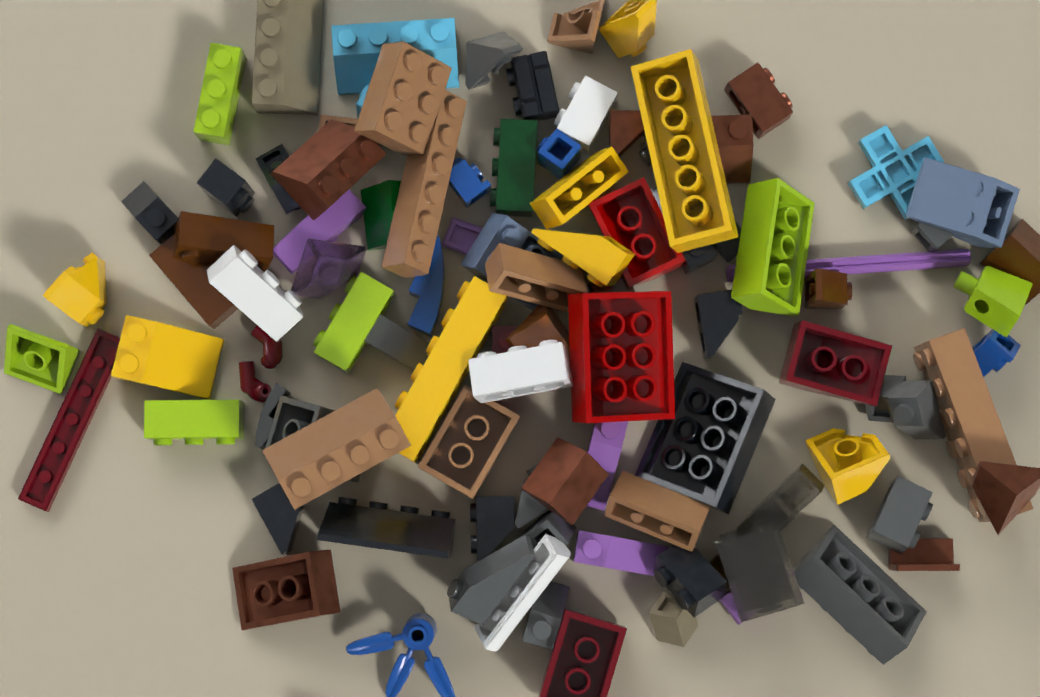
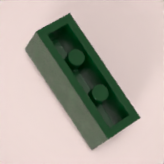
[490,119,538,217]

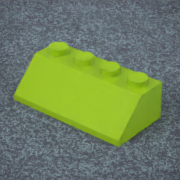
[731,178,815,317]

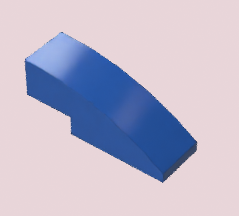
[408,236,445,338]

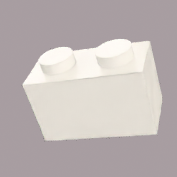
[554,75,618,153]

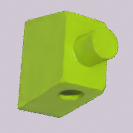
[953,266,1033,338]

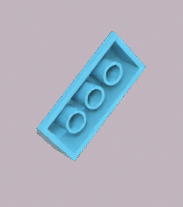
[331,18,459,95]

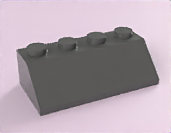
[790,525,927,665]

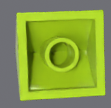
[4,324,80,394]

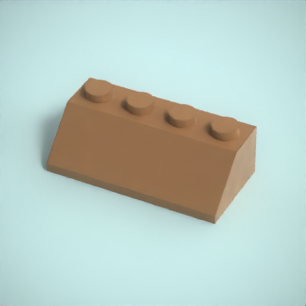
[262,388,411,510]

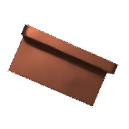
[888,538,960,571]

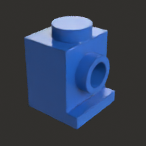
[449,157,491,208]
[972,329,1021,377]

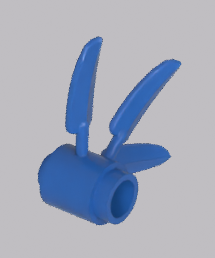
[346,613,455,697]

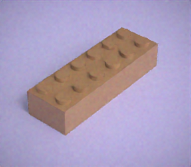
[913,328,1033,522]

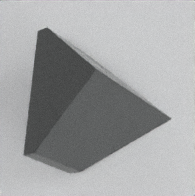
[465,32,523,90]

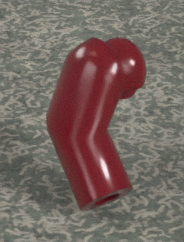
[251,325,283,369]
[239,361,272,402]

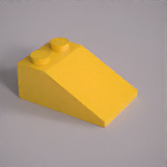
[111,315,224,399]

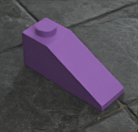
[587,421,628,511]
[572,530,669,576]

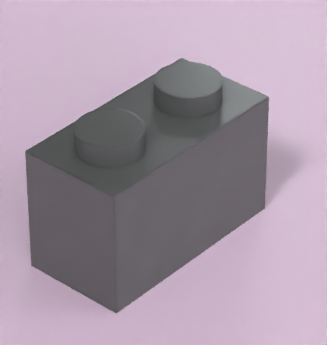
[867,476,933,554]

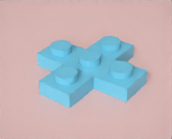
[847,125,944,220]

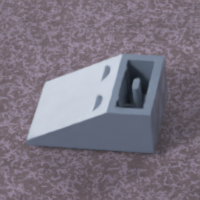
[905,158,1020,248]
[460,213,563,310]

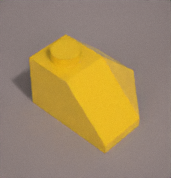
[598,0,657,58]
[42,252,107,327]
[805,428,890,505]

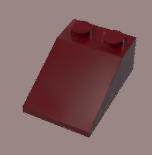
[778,320,892,406]

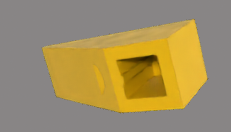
[531,228,635,287]

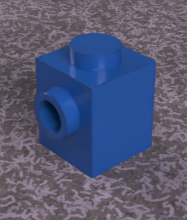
[537,128,581,179]

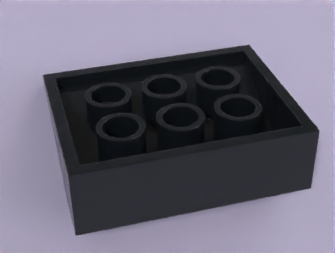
[635,362,776,515]
[317,497,456,558]

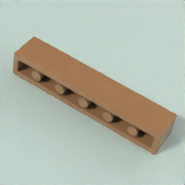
[381,90,467,278]

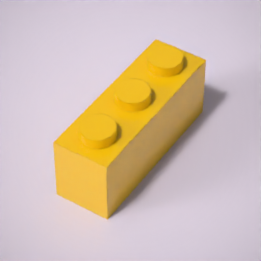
[529,146,629,229]

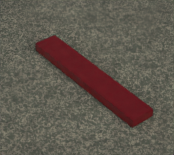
[18,328,120,512]

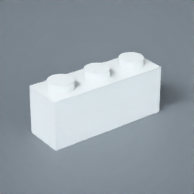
[206,245,303,342]
[468,340,573,404]

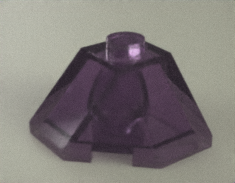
[291,238,367,299]

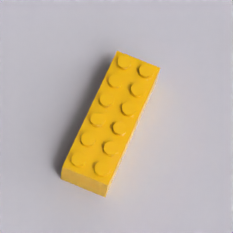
[631,49,739,253]
[394,276,507,464]

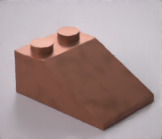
[232,550,341,630]

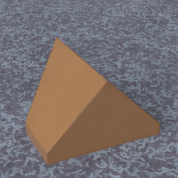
[547,0,605,54]

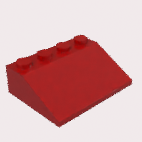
[568,291,675,424]

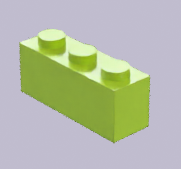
[193,42,247,146]
[313,272,395,374]
[144,399,244,446]

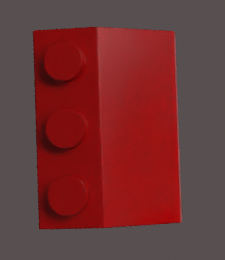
[588,177,686,288]

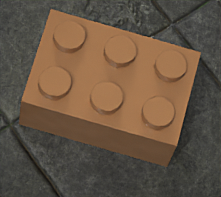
[354,41,452,156]
[418,385,520,500]

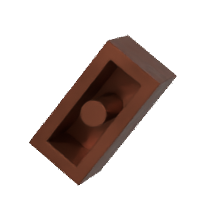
[724,62,793,139]

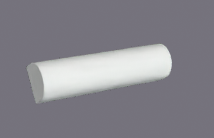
[475,534,571,651]

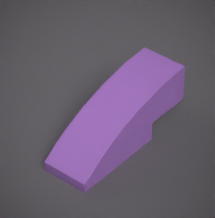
[273,189,366,274]

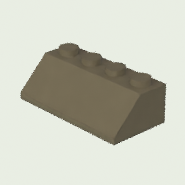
[252,0,324,115]

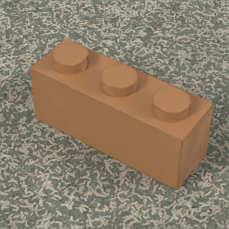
[485,243,587,312]
[604,471,711,552]

